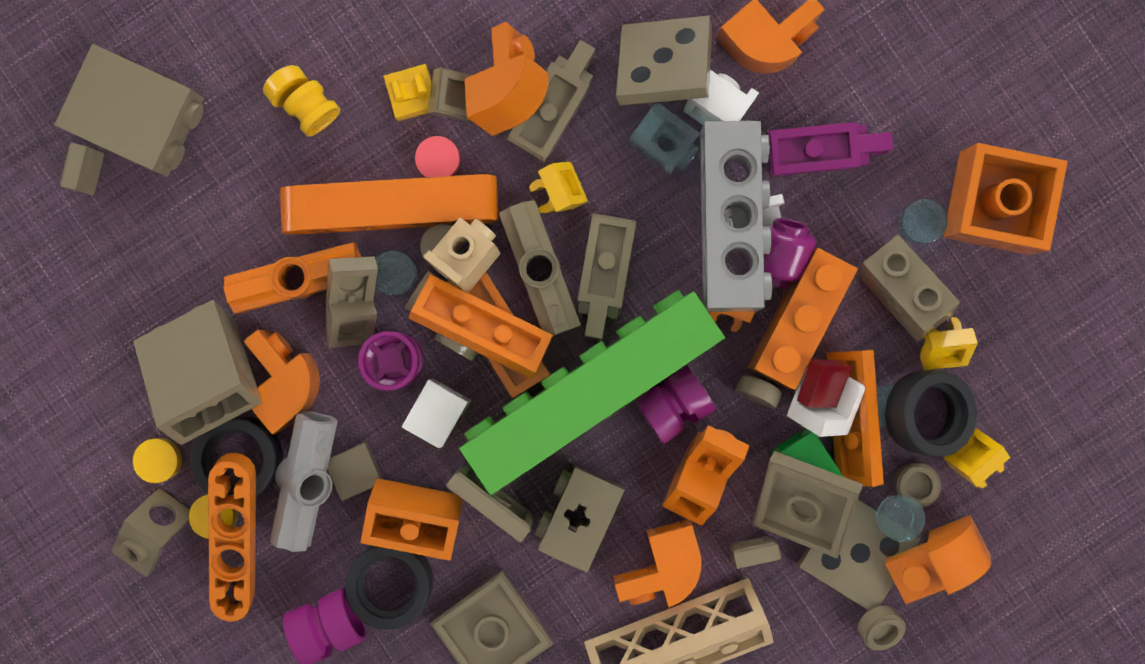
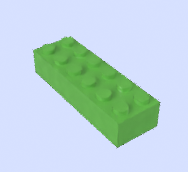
[459,290,725,496]

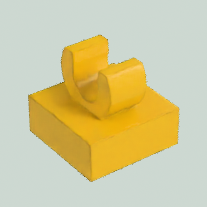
[383,64,432,121]
[529,162,589,213]
[920,317,978,370]
[943,427,1010,488]

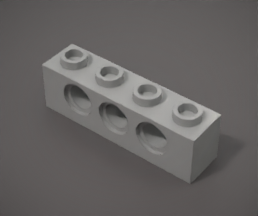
[700,121,772,312]

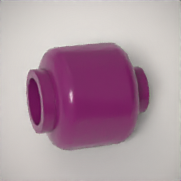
[763,218,816,288]

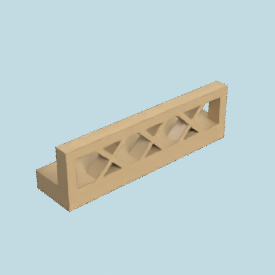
[584,578,774,664]

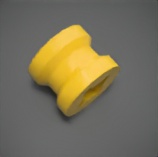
[283,80,341,137]

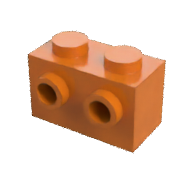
[360,478,463,561]

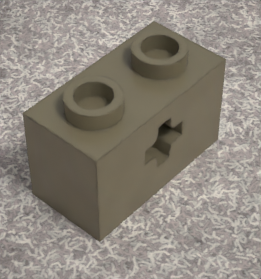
[859,235,961,343]
[534,463,625,573]

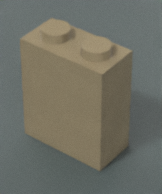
[54,44,205,177]
[133,300,262,445]

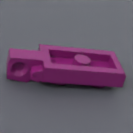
[766,122,894,177]

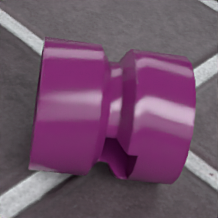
[358,331,425,391]
[634,365,716,445]
[283,587,367,664]

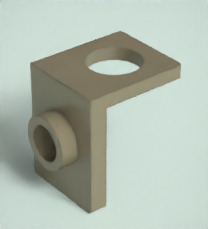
[112,488,190,577]

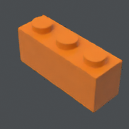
[747,248,858,390]

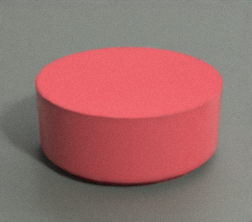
[415,136,461,178]

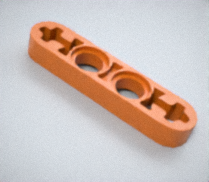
[208,452,256,622]

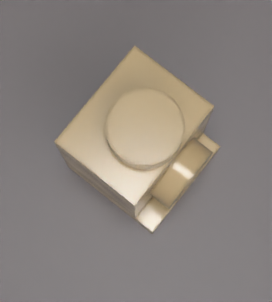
[423,218,501,293]

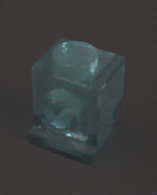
[628,102,700,175]

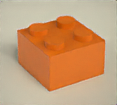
[943,143,1068,255]

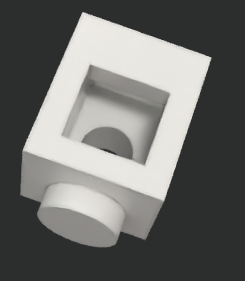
[683,70,759,125]

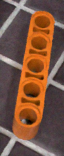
[279,174,499,235]

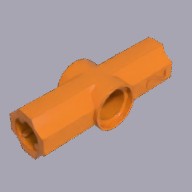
[223,242,362,314]

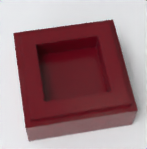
[797,359,852,408]

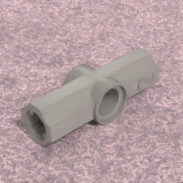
[270,411,338,552]

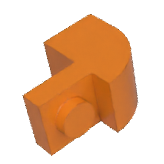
[716,0,825,73]
[464,22,549,136]
[244,330,320,434]
[662,425,749,526]
[885,515,991,604]
[613,519,701,607]

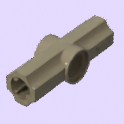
[499,200,581,336]

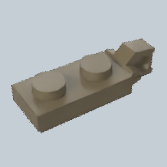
[507,40,596,164]
[577,213,637,340]

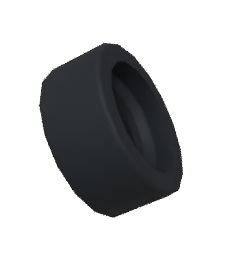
[885,371,978,457]
[190,416,283,496]
[345,545,433,630]

